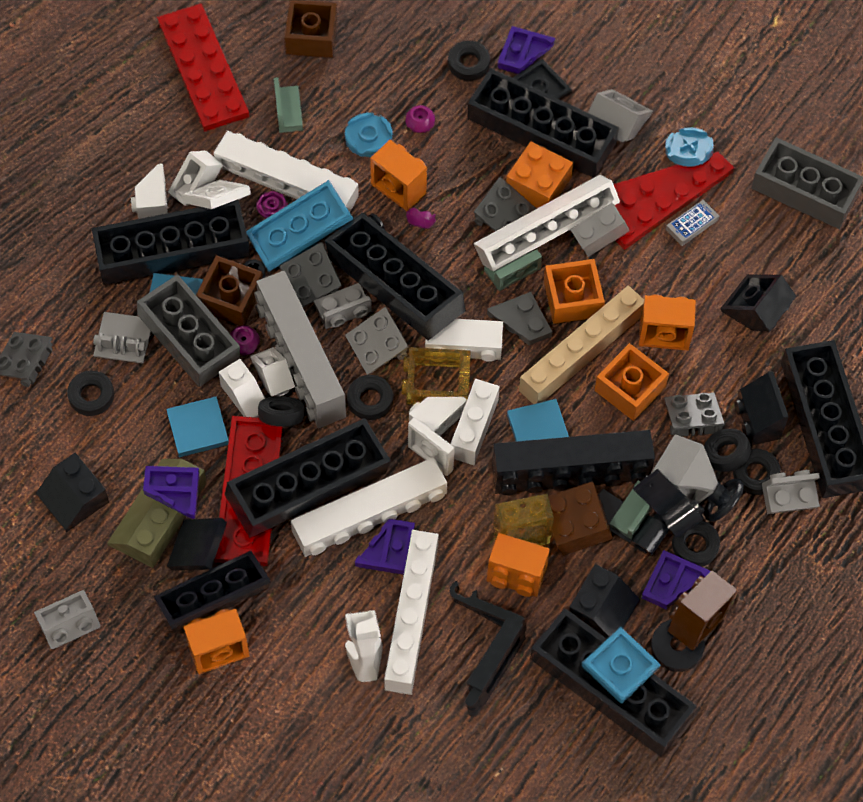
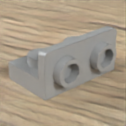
[313,283,372,329]
[762,470,820,514]
[34,590,100,649]

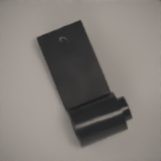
[633,468,705,538]
[599,489,669,556]

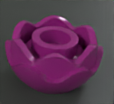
[405,105,435,133]
[257,191,288,219]
[406,208,436,229]
[230,325,260,356]

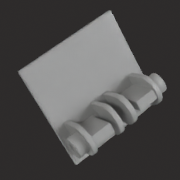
[345,307,409,375]
[93,312,151,363]

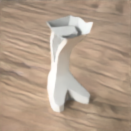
[345,610,383,682]

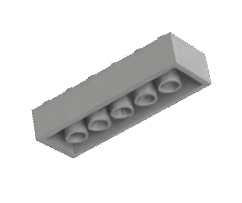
[254,270,346,429]

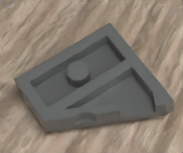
[487,292,552,345]

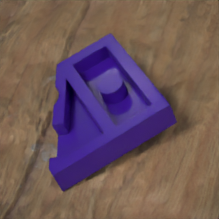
[497,26,555,74]
[143,466,200,519]
[355,519,415,575]
[642,550,710,609]

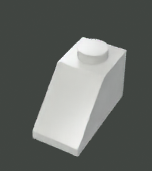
[168,151,223,206]
[131,164,168,219]
[250,347,295,396]
[219,359,265,418]
[409,397,467,436]

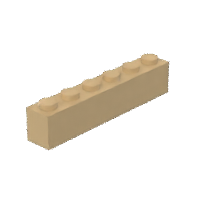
[519,286,644,404]

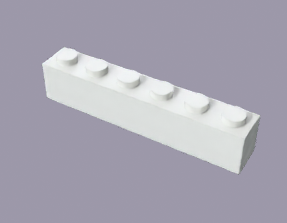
[214,131,359,212]
[473,175,620,272]
[291,457,447,557]
[385,530,439,695]

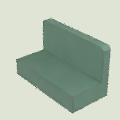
[274,77,303,133]
[484,249,542,291]
[609,481,652,539]

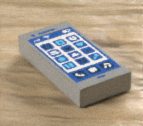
[666,200,719,246]

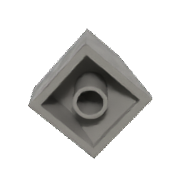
[588,89,653,142]

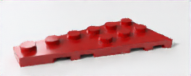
[613,152,735,250]

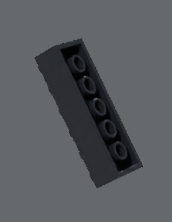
[467,68,619,178]
[91,200,250,285]
[325,212,466,341]
[781,340,863,498]
[224,418,391,538]
[492,430,655,496]
[530,608,697,757]

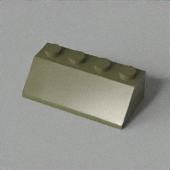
[107,459,207,568]

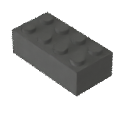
[751,137,863,229]
[137,274,240,387]

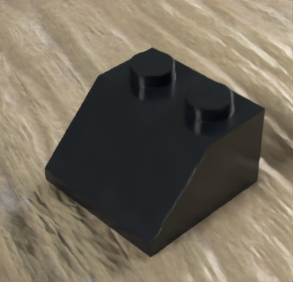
[720,274,797,332]
[734,371,789,445]
[36,452,109,532]
[569,564,640,639]

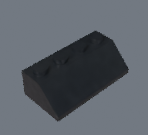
[153,551,271,634]

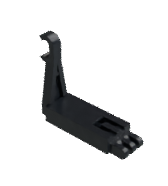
[450,581,527,717]

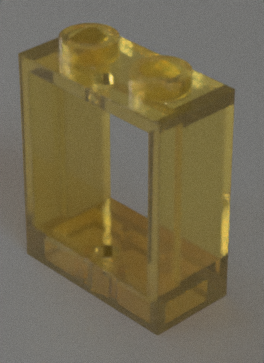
[402,347,471,405]
[493,494,554,545]

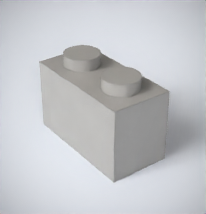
[570,202,630,257]

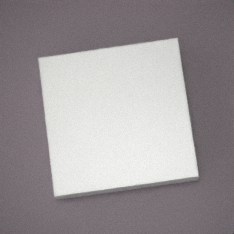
[181,180,251,209]
[408,417,454,476]

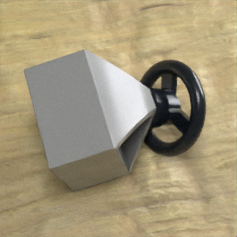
[652,434,744,522]

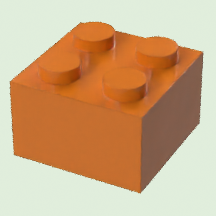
[370,140,427,211]
[506,141,573,208]
[544,259,605,324]
[638,294,696,351]
[594,343,669,421]
[487,533,550,597]
[183,608,250,675]

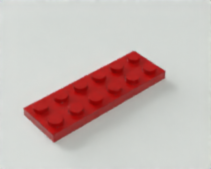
[157,3,249,132]
[214,416,283,566]

